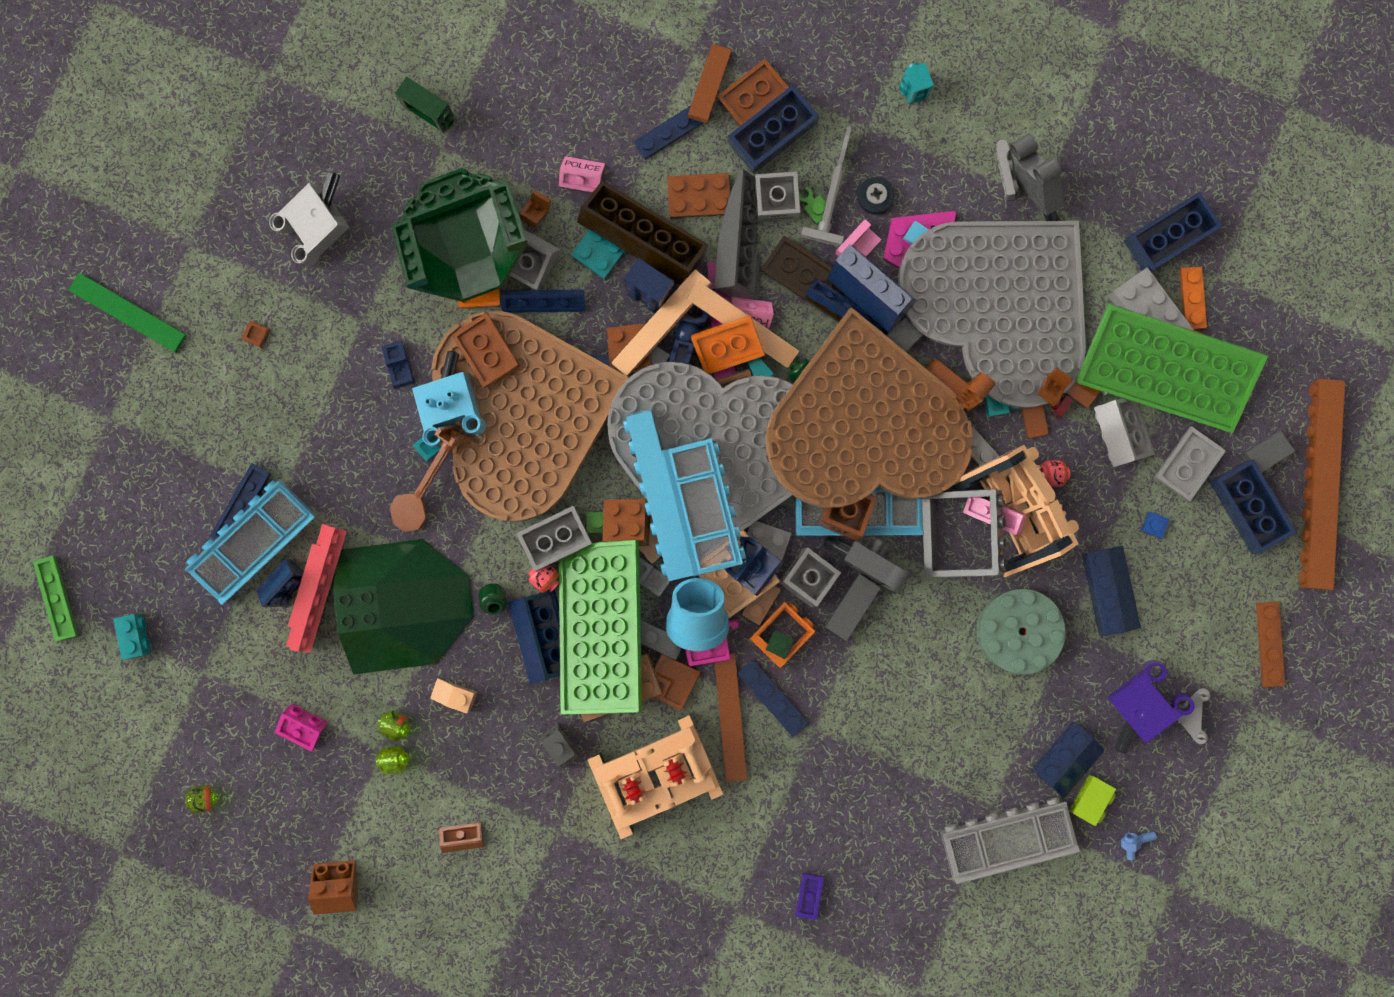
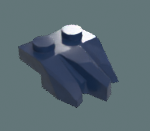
[720,537,784,596]

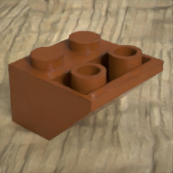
[308,860,358,915]

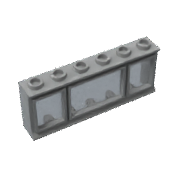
[940,797,1080,884]

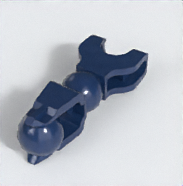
[669,288,715,364]

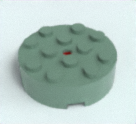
[976,589,1065,674]

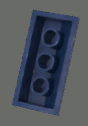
[827,244,917,333]
[1082,545,1141,636]
[508,590,560,684]

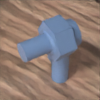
[1121,832,1157,861]

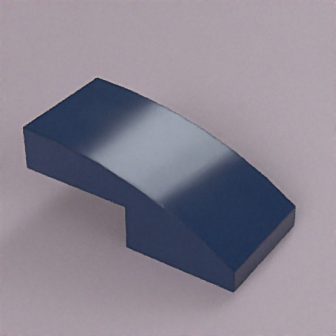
[382,340,414,389]

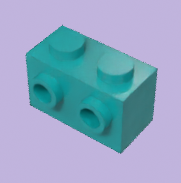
[899,62,934,105]
[113,614,151,660]

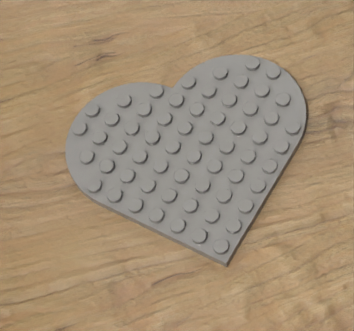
[898,221,1086,408]
[607,362,792,561]

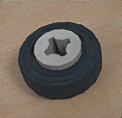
[857,177,895,214]

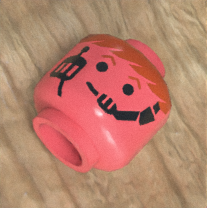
[1041,460,1070,487]
[528,564,559,593]

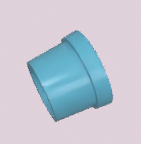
[666,578,729,651]

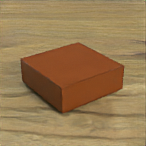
[241,321,270,348]

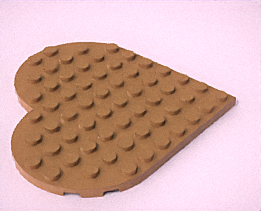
[766,307,973,508]
[431,311,629,521]

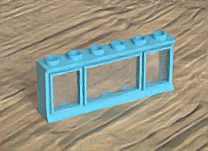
[662,438,746,576]
[185,479,316,605]
[795,486,923,536]

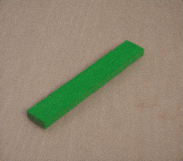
[69,273,187,353]

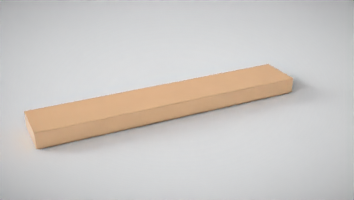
[612,269,711,377]
[686,281,799,368]

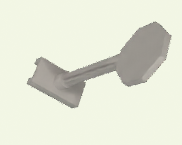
[801,126,851,247]

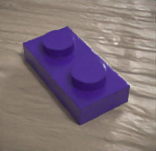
[795,872,824,920]

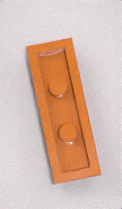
[1179,267,1207,330]

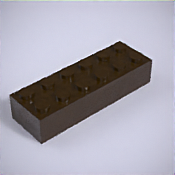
[577,181,708,285]

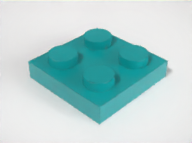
[571,230,625,280]

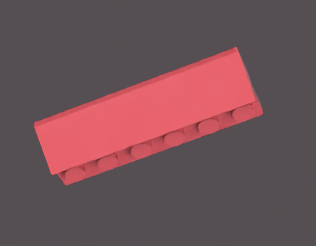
[286,524,347,653]

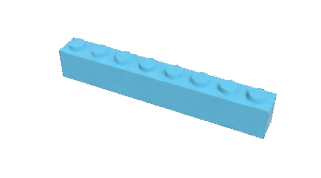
[623,409,692,581]

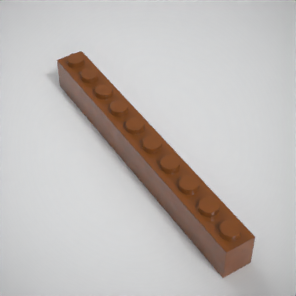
[1298,379,1345,590]

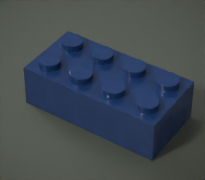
[728,85,819,174]
[1124,192,1223,272]
[1209,459,1297,554]

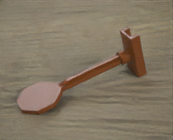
[390,424,473,532]

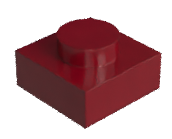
[1051,395,1074,419]

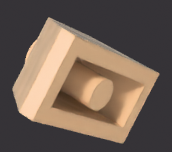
[431,678,477,713]

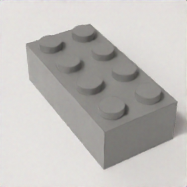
[1108,267,1194,331]

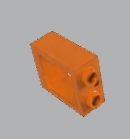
[749,602,815,668]

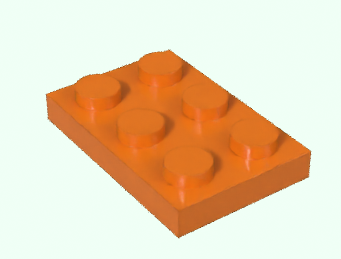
[691,315,765,374]

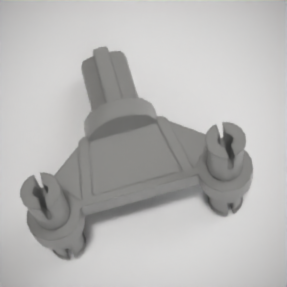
[1178,688,1210,744]

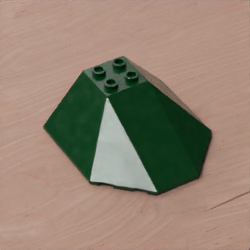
[391,168,528,302]
[333,539,474,675]

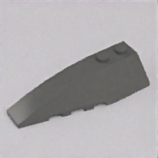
[714,169,761,300]

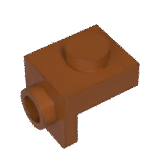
[519,190,551,228]
[1037,368,1073,406]

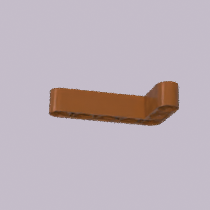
[925,358,996,412]

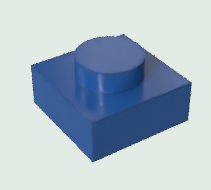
[1141,512,1169,539]

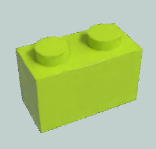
[1069,774,1116,826]

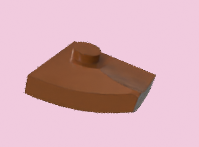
[654,654,701,711]

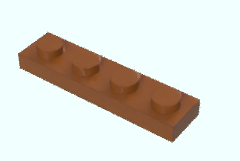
[1256,602,1285,687]

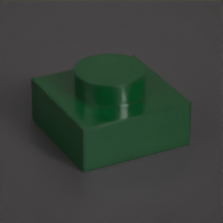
[765,630,794,659]

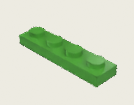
[33,555,79,642]

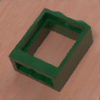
[395,76,454,132]

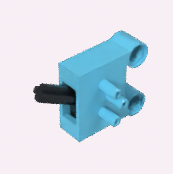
[412,351,486,448]

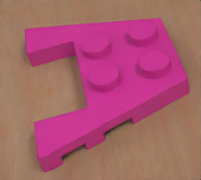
[883,211,956,268]

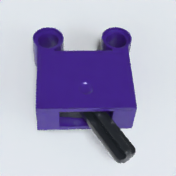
[1108,660,1195,754]

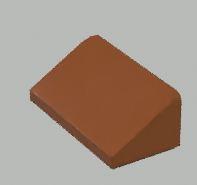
[439,822,484,853]

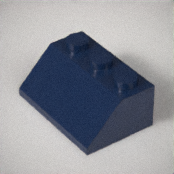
[1031,722,1105,798]

